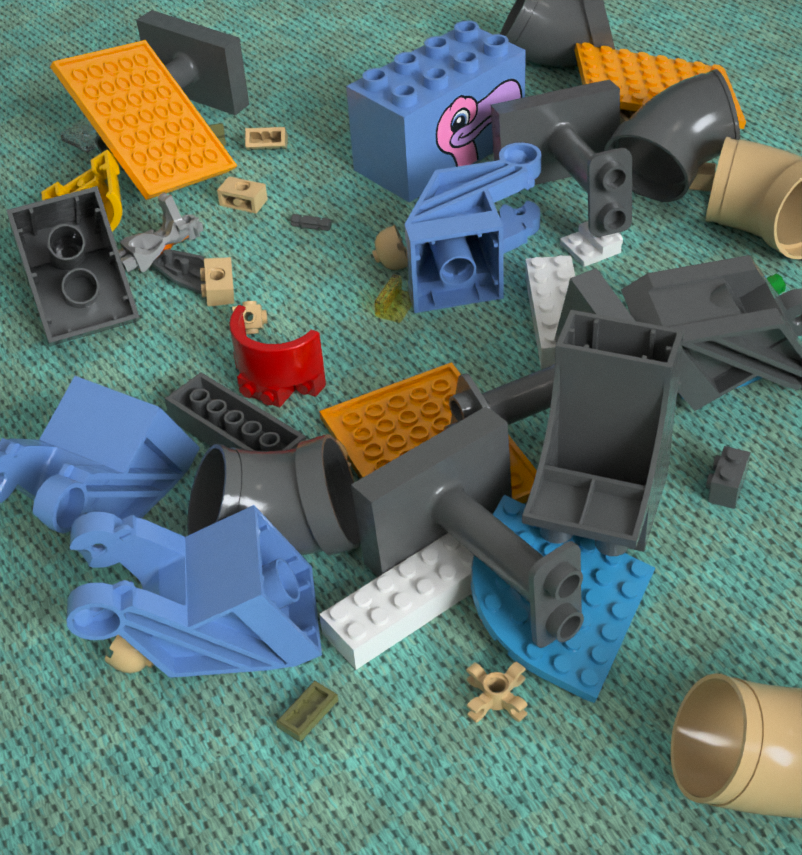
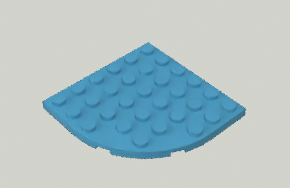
[471,495,655,703]

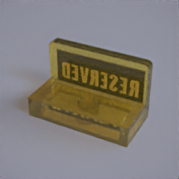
[375,274,412,323]

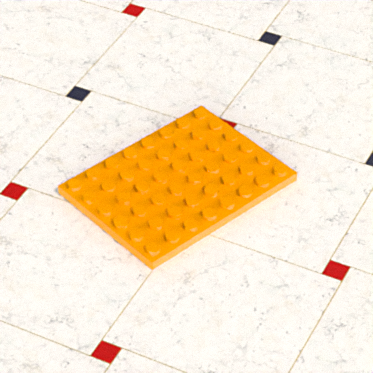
[50,40,237,200]
[574,42,746,129]
[319,362,537,503]

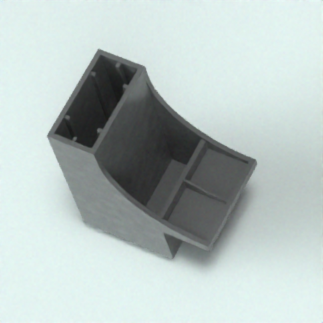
[522,310,684,556]

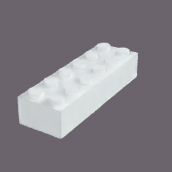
[526,255,575,369]
[319,533,474,670]

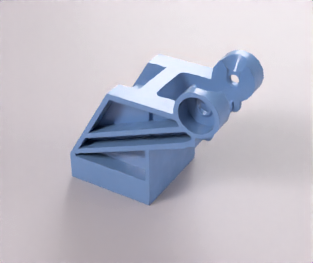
[404,142,541,313]
[0,376,200,534]
[66,505,322,678]

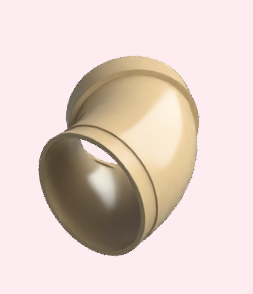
[705,136,802,259]
[671,673,802,818]

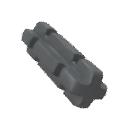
[290,214,332,231]

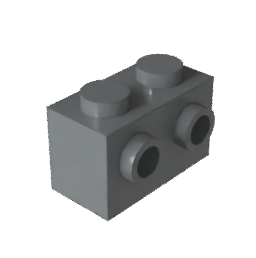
[706,446,751,509]

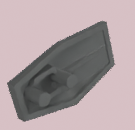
[152,249,206,294]

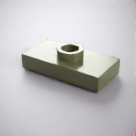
[276,680,339,742]

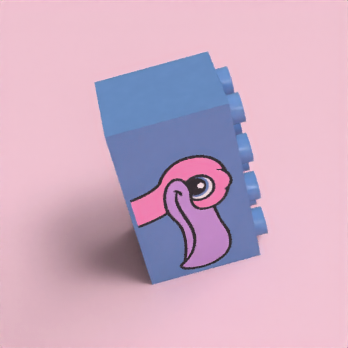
[346,21,525,202]

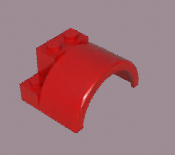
[229,305,326,408]

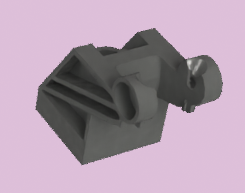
[621,255,802,411]

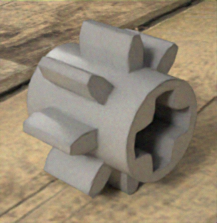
[182,214,204,240]

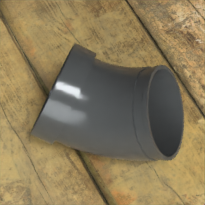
[500,0,615,67]
[604,69,740,202]
[187,434,361,555]

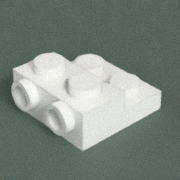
[560,221,623,267]

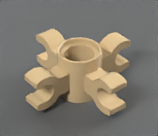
[466,662,528,723]

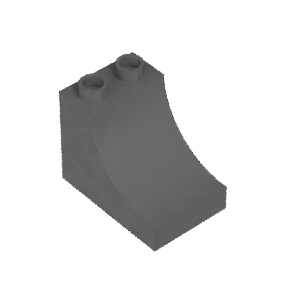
[6,186,140,347]

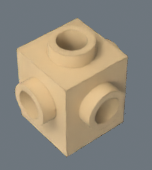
[232,301,268,335]

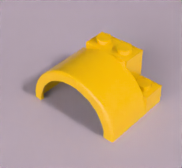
[41,150,122,232]

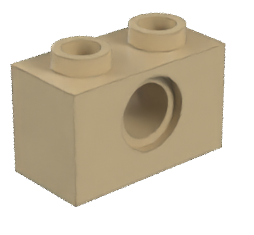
[217,176,268,214]
[200,257,234,306]

